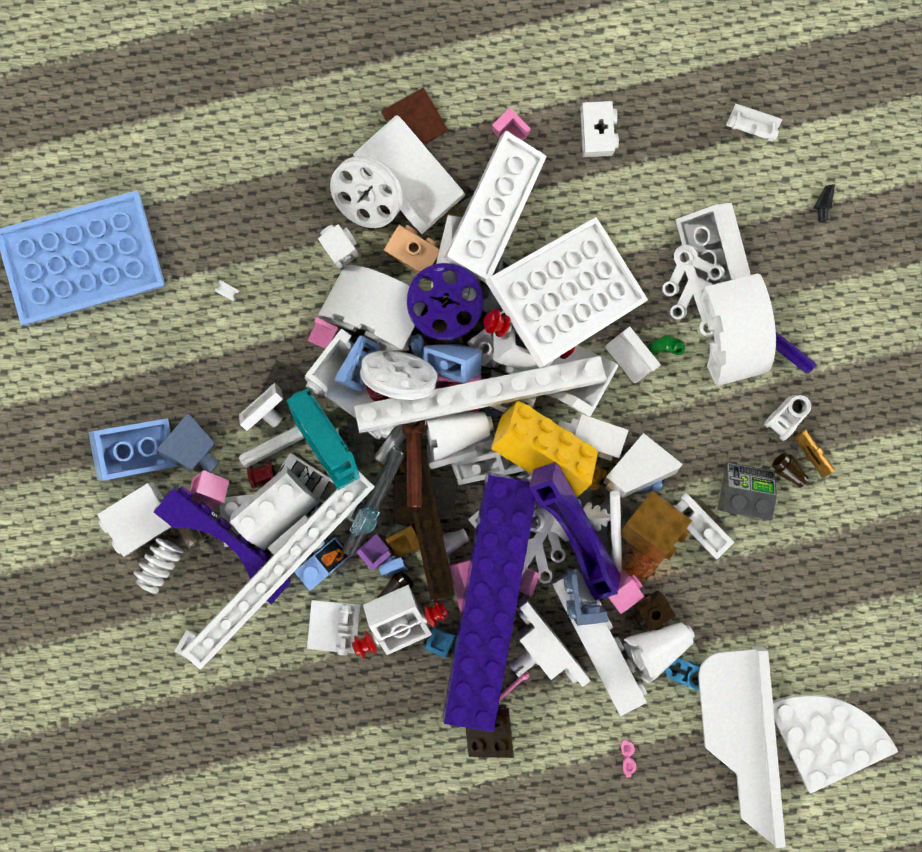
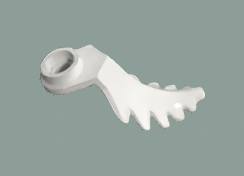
[530,499,611,541]

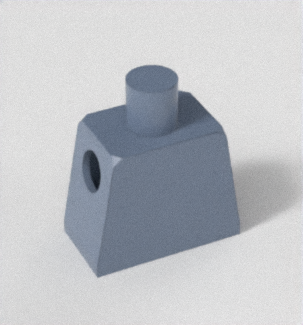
[157,414,219,473]

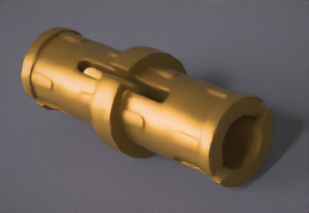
[794,429,835,478]

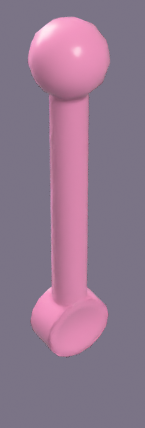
[499,671,530,703]

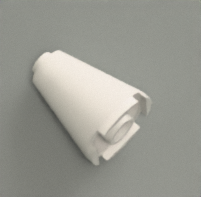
[425,412,494,461]
[623,622,695,683]

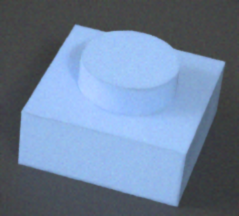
[378,556,408,579]

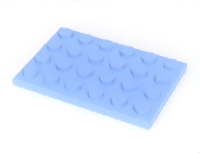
[0,191,166,326]

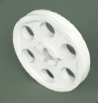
[330,156,403,228]
[360,350,437,400]

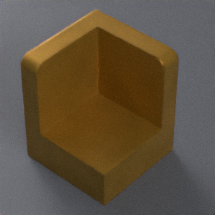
[385,524,420,558]

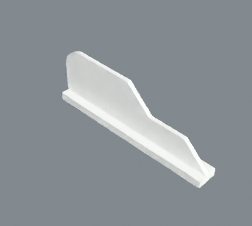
[698,646,786,848]

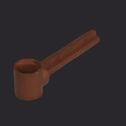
[402,420,425,508]

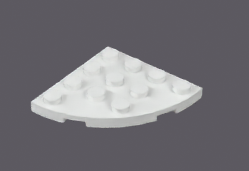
[773,694,898,794]

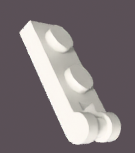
[672,493,734,559]

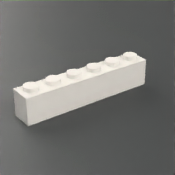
[551,568,647,716]

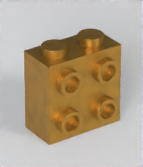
[621,491,692,565]

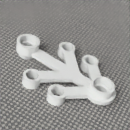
[663,244,725,337]
[520,517,566,588]

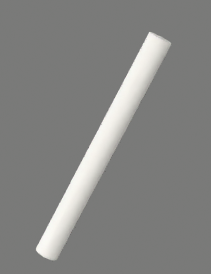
[610,491,622,573]

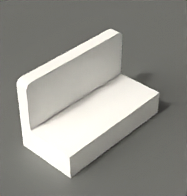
[605,327,661,383]

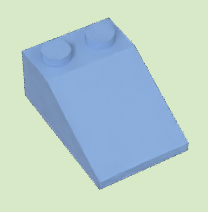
[88,418,177,481]

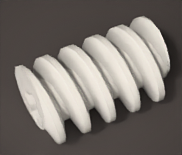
[133,538,184,594]

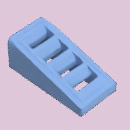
[334,336,380,392]

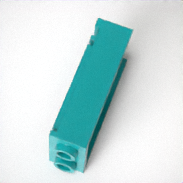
[286,388,360,491]

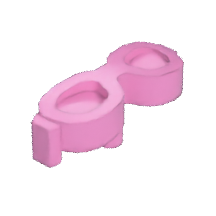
[621,739,636,778]

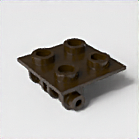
[465,704,514,758]

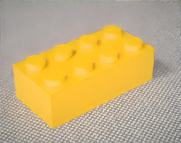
[491,400,598,497]

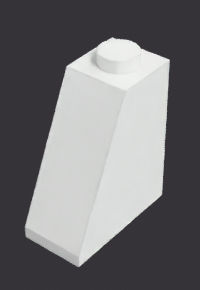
[604,433,683,498]

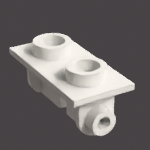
[726,104,782,141]

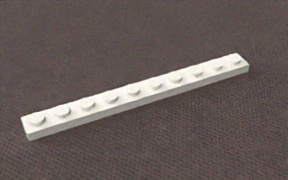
[354,356,607,433]
[182,471,375,670]

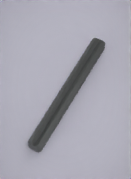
[342,447,405,557]

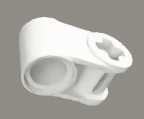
[764,395,811,441]

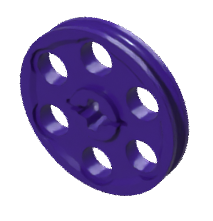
[407,263,483,340]

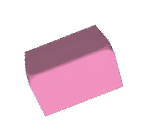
[519,567,539,597]

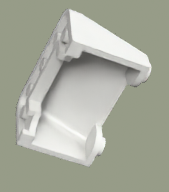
[305,329,410,439]

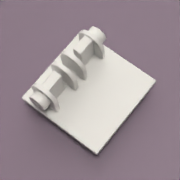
[307,600,360,655]

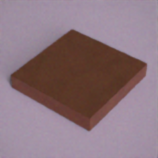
[381,87,448,145]

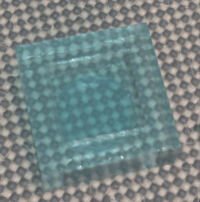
[349,507,380,536]

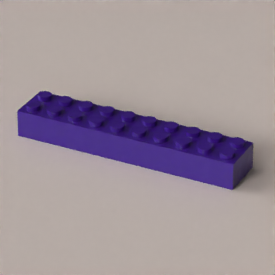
[442,472,536,732]

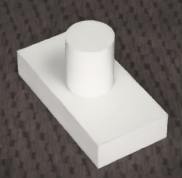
[239,383,283,431]

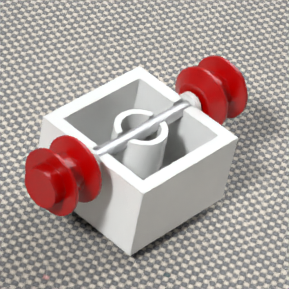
[484,309,575,371]
[352,585,449,659]

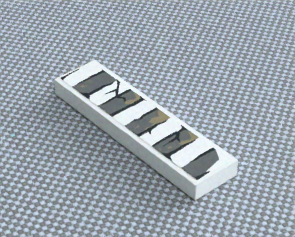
[277,453,366,523]

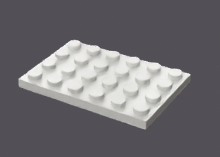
[485,217,648,368]

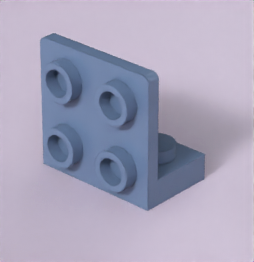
[563,569,608,626]

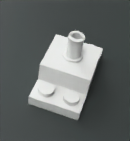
[510,595,590,687]

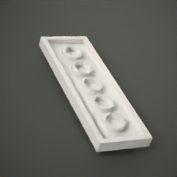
[444,131,547,283]

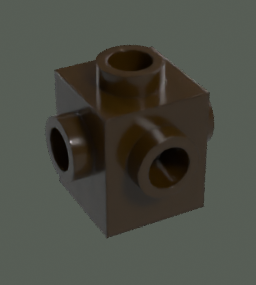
[633,590,675,631]

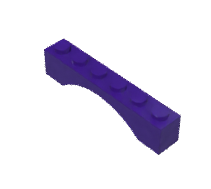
[529,462,620,600]
[153,485,291,605]

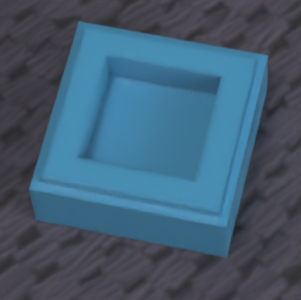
[424,626,456,658]

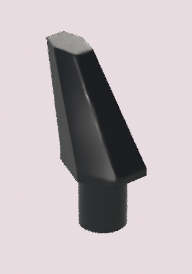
[813,184,835,221]

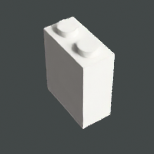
[97,482,173,557]

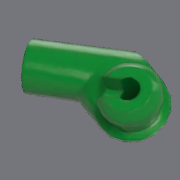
[647,335,685,355]

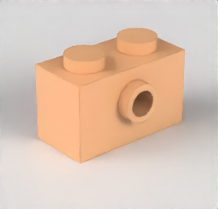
[384,225,440,279]

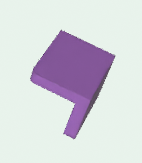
[356,534,392,570]

